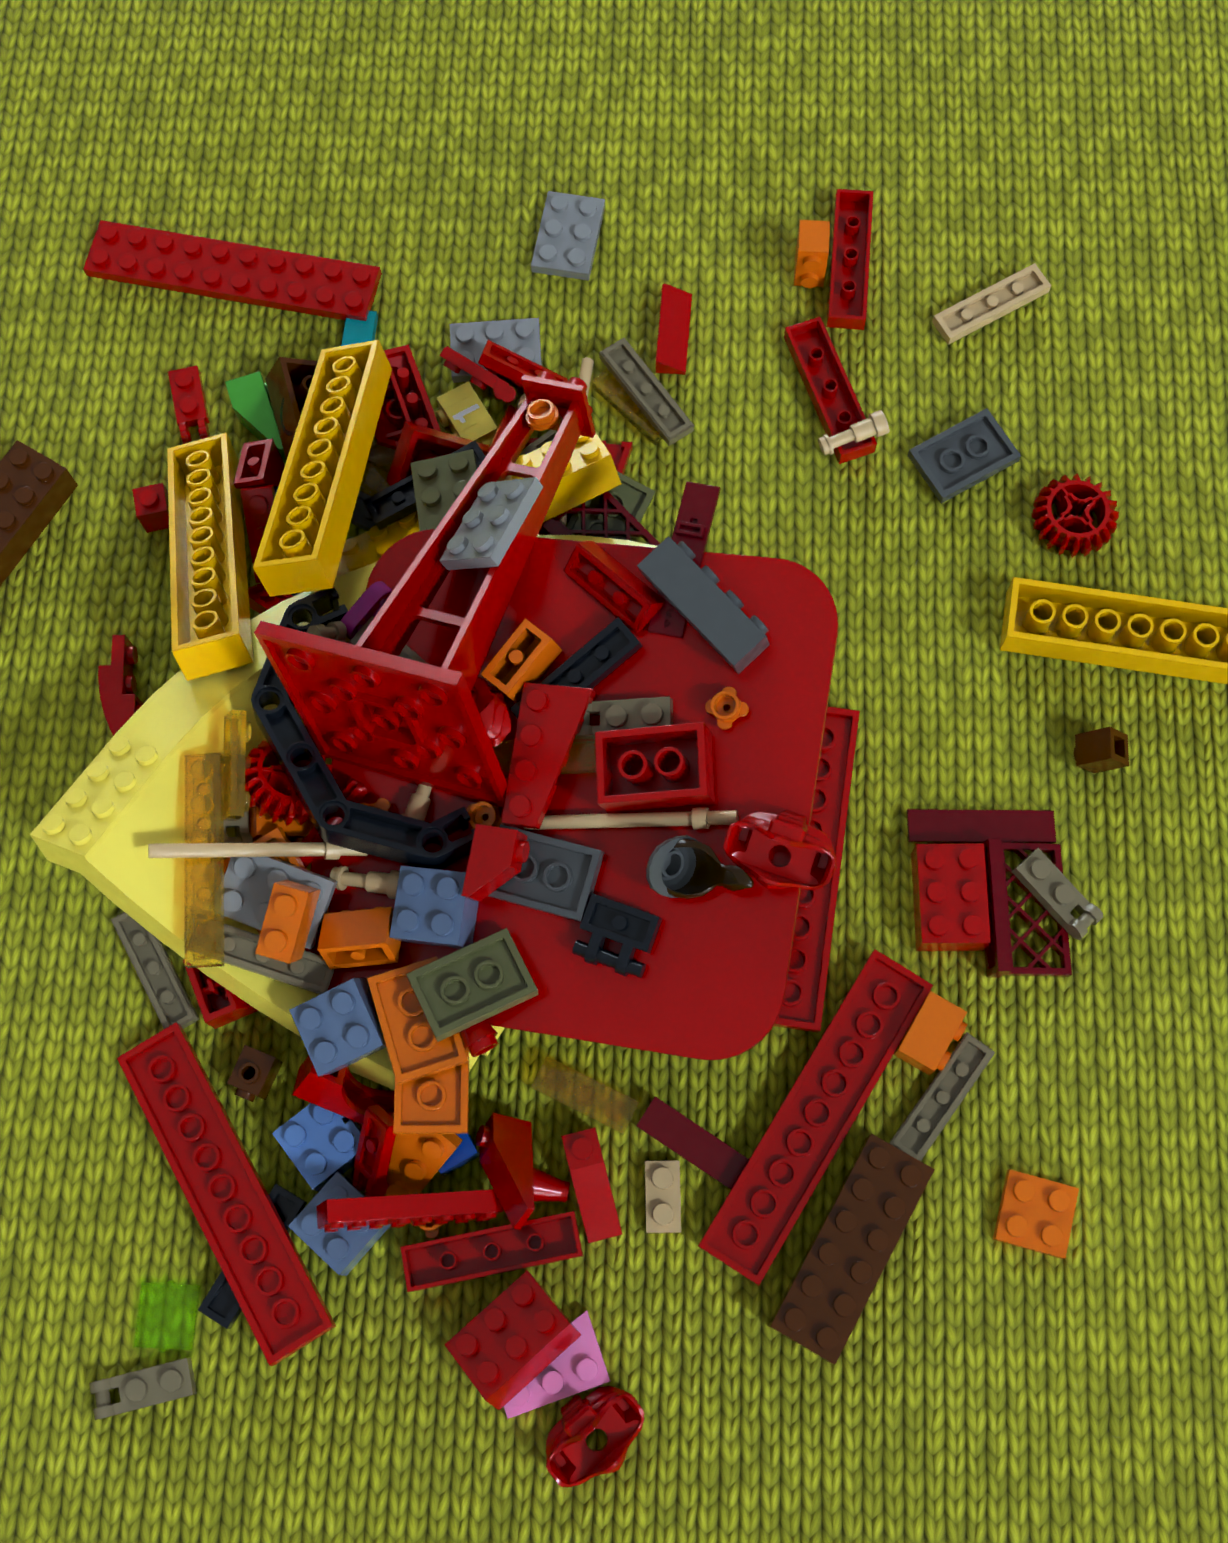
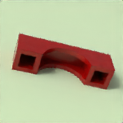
[292,1055,394,1124]

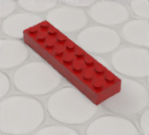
[827,189,874,330]
[784,317,877,464]
[316,1189,503,1232]
[400,1211,583,1292]

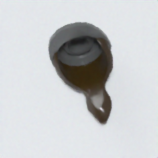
[646,835,754,899]

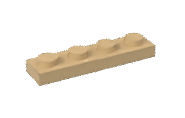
[932,263,1052,345]

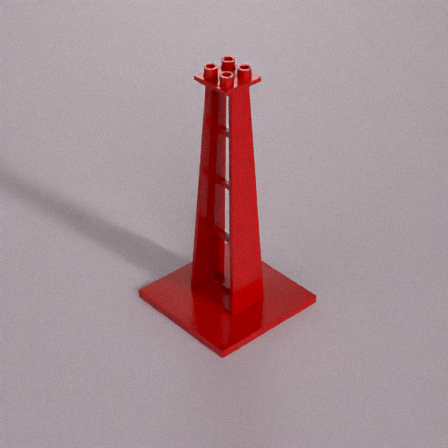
[254,371,596,807]

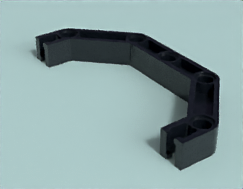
[251,586,475,869]

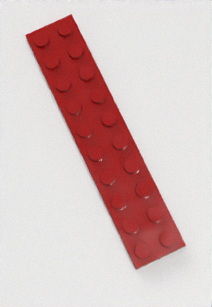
[83,220,382,321]
[774,706,860,1033]
[698,949,933,1286]
[117,1022,336,1366]

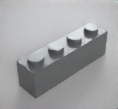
[637,536,770,674]

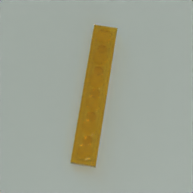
[185,753,224,968]

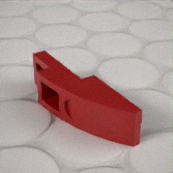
[98,635,143,736]

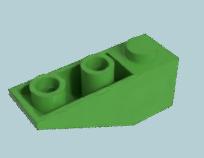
[225,371,286,464]

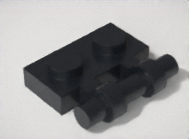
[572,893,662,978]

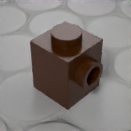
[1074,727,1129,773]
[227,1045,283,1102]

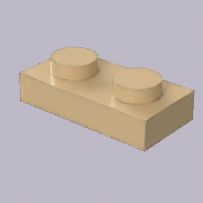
[645,1160,681,1233]

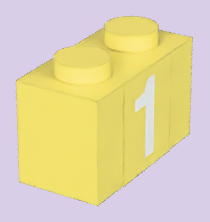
[436,381,498,446]

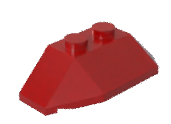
[374,344,441,450]

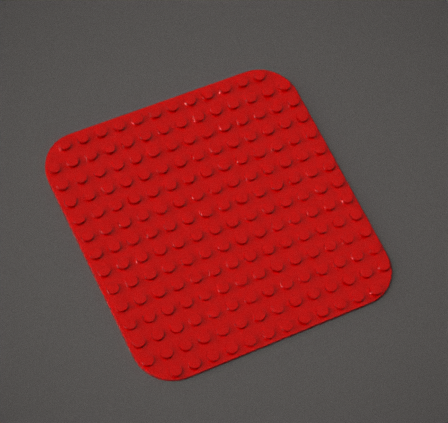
[305,529,839,1060]

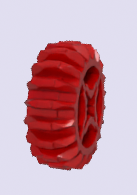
[1031,473,1119,557]
[239,740,336,826]

